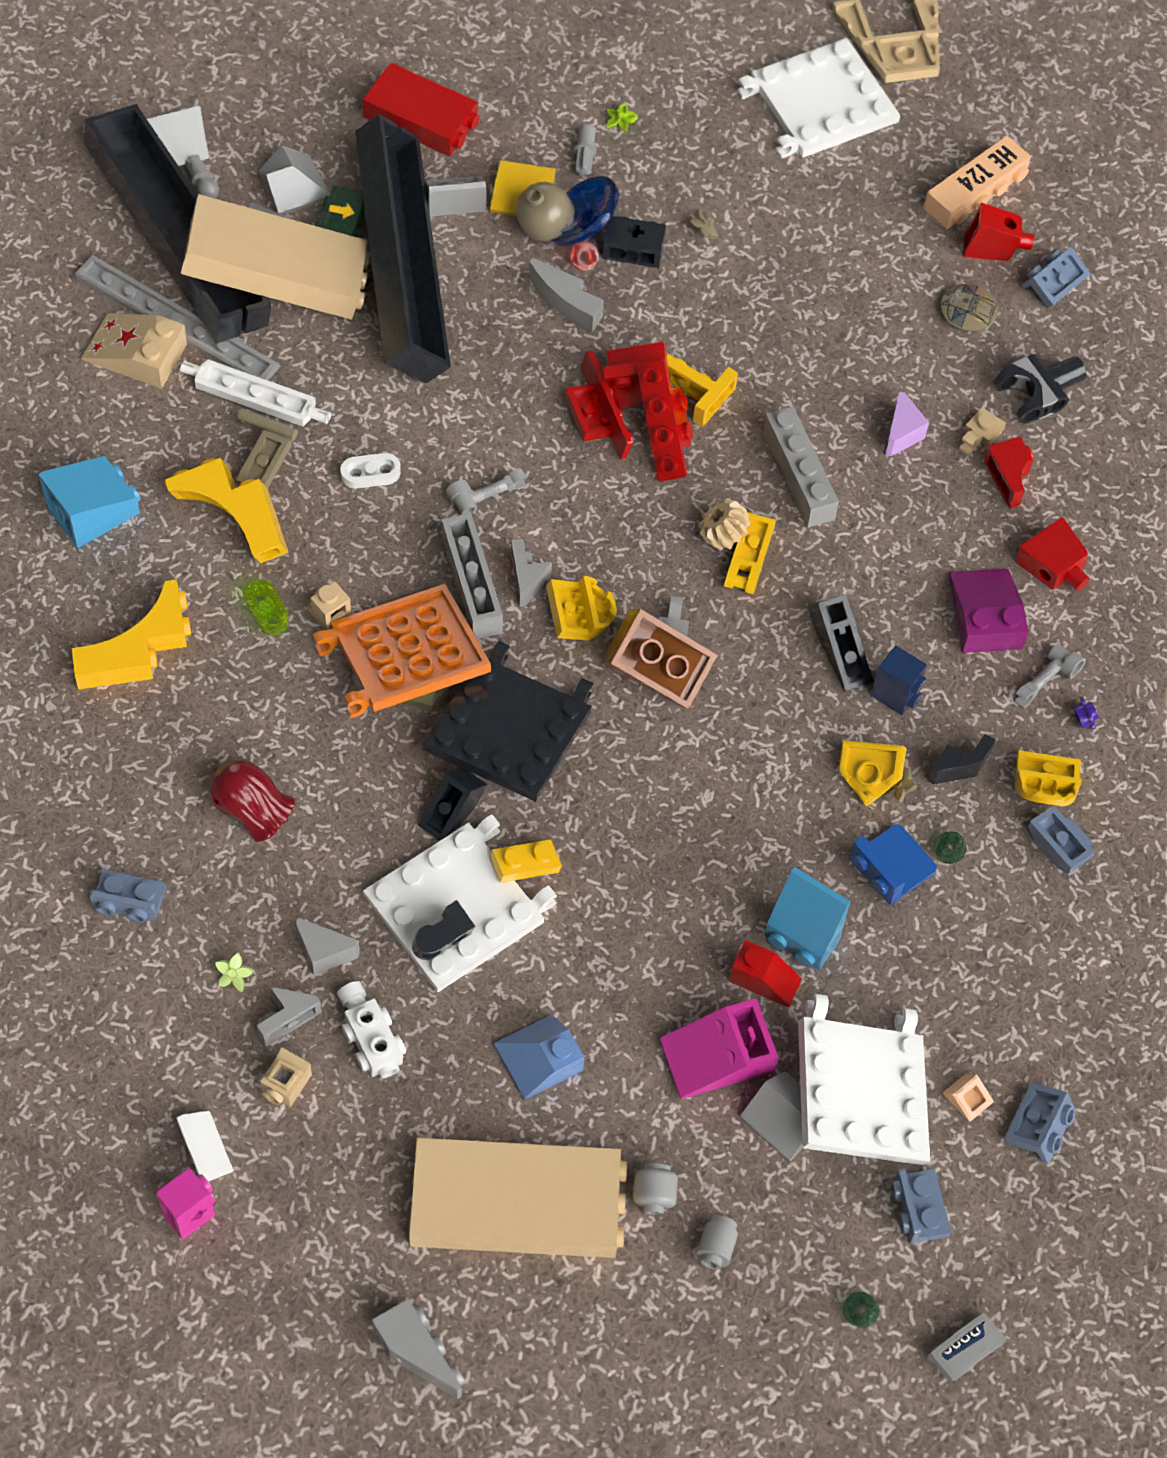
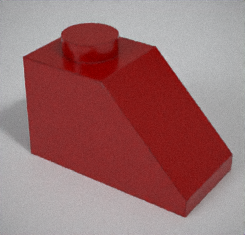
[729,940,802,1008]

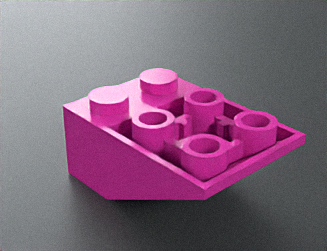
[660,998,778,1100]

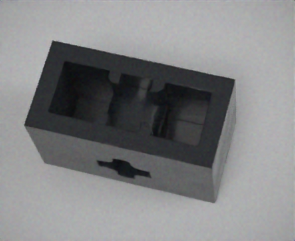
[603,215,666,268]

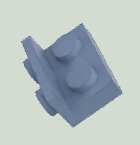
[1020,247,1091,308]
[90,869,167,923]
[1004,1082,1075,1164]
[891,1169,951,1244]

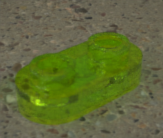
[244,579,289,636]

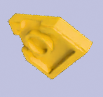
[838,740,906,806]

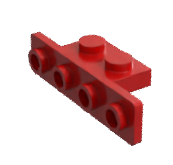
[563,350,633,460]
[637,359,693,482]

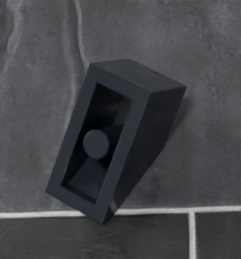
[418,768,488,841]

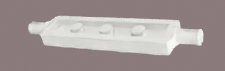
[180,359,331,427]

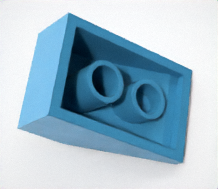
[764,867,851,970]

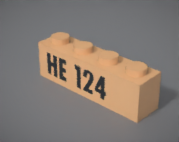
[924,136,1031,229]

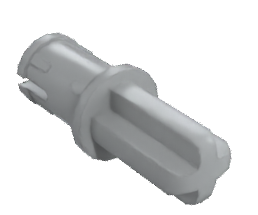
[574,124,596,177]

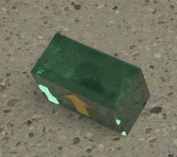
[315,185,365,238]

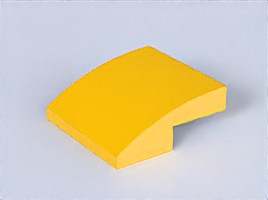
[490,160,556,216]

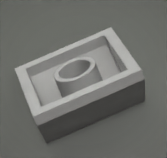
[425,175,486,217]
[740,1071,803,1162]

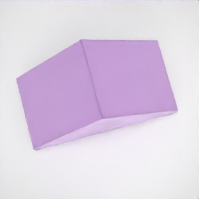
[885,392,929,456]

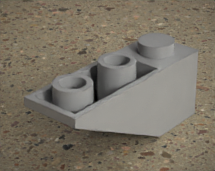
[372,1299,464,1399]

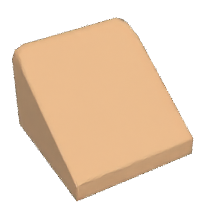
[943,1074,994,1122]

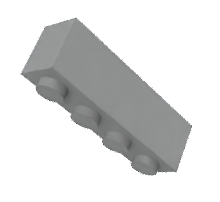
[763,406,839,528]
[442,513,503,639]

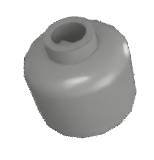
[633,1163,678,1215]

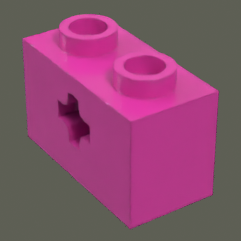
[156,1168,216,1240]

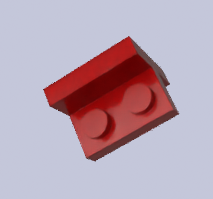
[603,341,671,409]

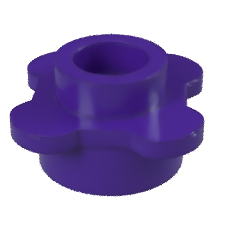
[1072,696,1099,730]

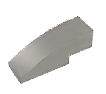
[529,257,604,333]

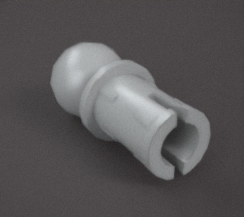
[185,155,219,198]

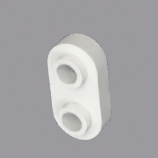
[341,453,401,488]

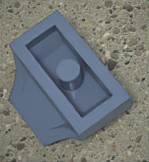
[1028,805,1095,874]

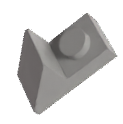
[511,539,552,607]
[256,988,322,1047]

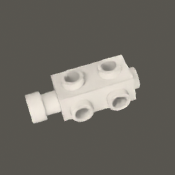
[337,981,406,1079]

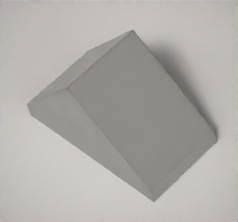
[296,918,360,975]

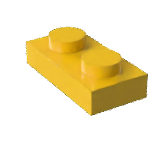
[489,839,562,883]

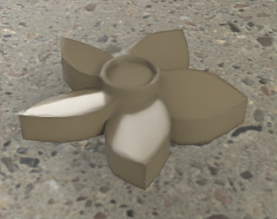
[690,209,719,239]
[882,768,918,803]

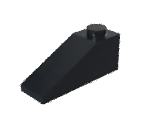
[808,594,874,691]

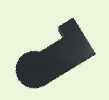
[412,900,475,960]

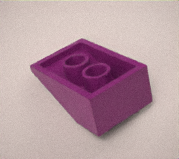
[949,568,1029,653]

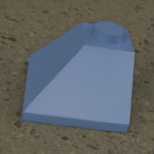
[493,1014,584,1100]

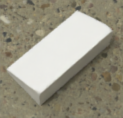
[176,1111,233,1181]

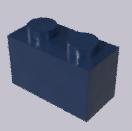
[871,645,927,715]

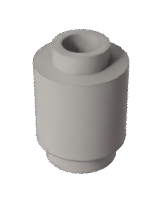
[696,1215,738,1270]

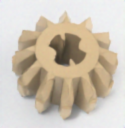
[698,498,751,551]

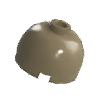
[515,182,574,241]

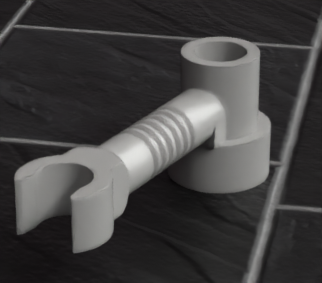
[445,468,527,515]
[1015,644,1086,708]

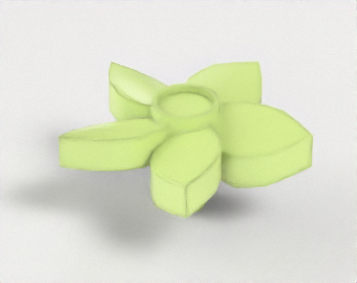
[215,952,255,992]

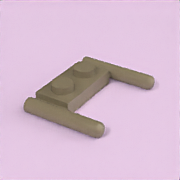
[235,409,298,488]

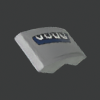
[928,1313,1007,1384]

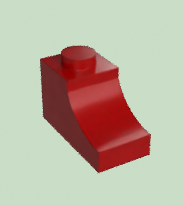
[984,436,1034,509]

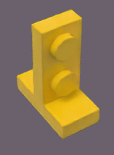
[667,353,738,427]

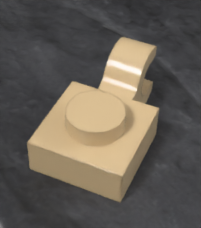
[959,407,1006,456]

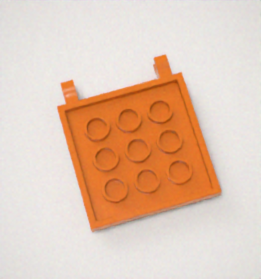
[313,584,491,718]

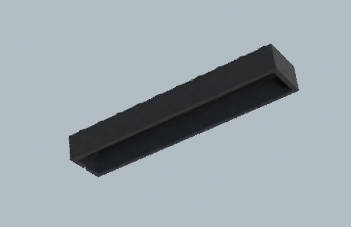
[84,104,271,343]
[355,114,451,383]

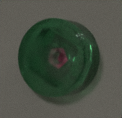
[933,831,967,864]
[843,1291,880,1328]

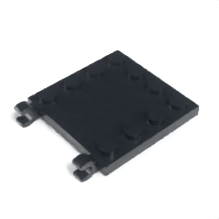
[422,641,593,802]

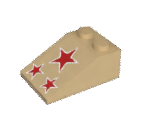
[81,313,187,389]

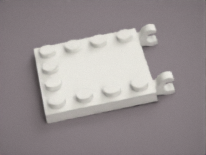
[737,38,900,158]
[363,815,557,992]
[798,994,930,1165]

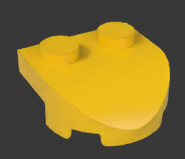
[546,576,617,640]
[1015,750,1082,806]

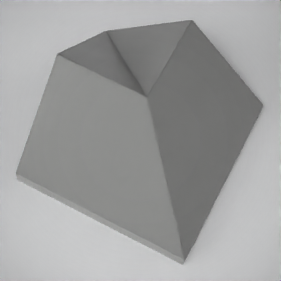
[257,145,331,215]

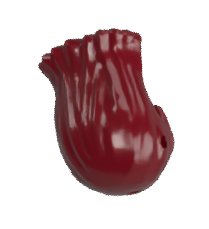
[208,759,295,842]

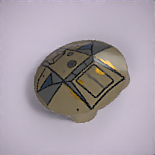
[941,284,998,334]

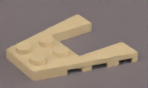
[832,0,940,83]

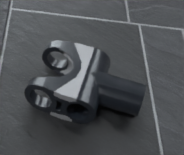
[993,354,1086,424]

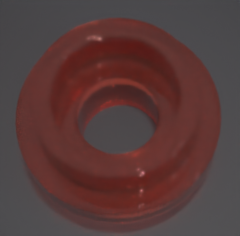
[571,242,599,271]

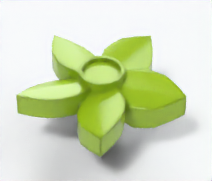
[606,103,638,132]

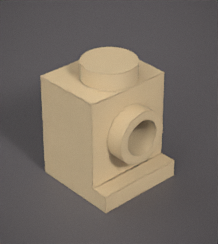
[308,582,351,630]

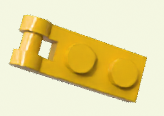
[724,512,776,595]

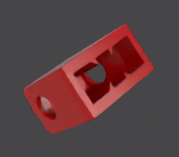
[963,203,1034,261]
[1015,517,1090,591]

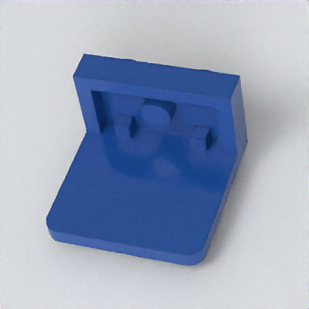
[849,824,937,905]

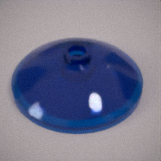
[551,176,619,246]

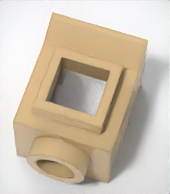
[260,1048,312,1107]

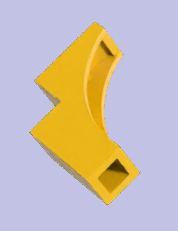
[165,458,289,563]
[72,579,191,689]

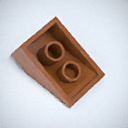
[601,609,718,709]

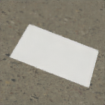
[147,106,209,166]

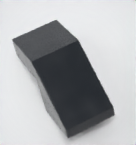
[928,734,996,784]

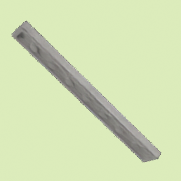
[75,255,279,381]

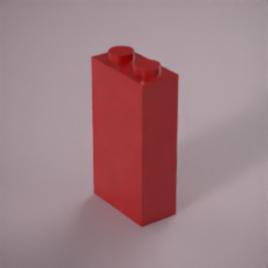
[362,62,480,157]

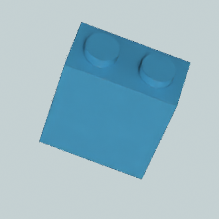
[38,456,141,548]

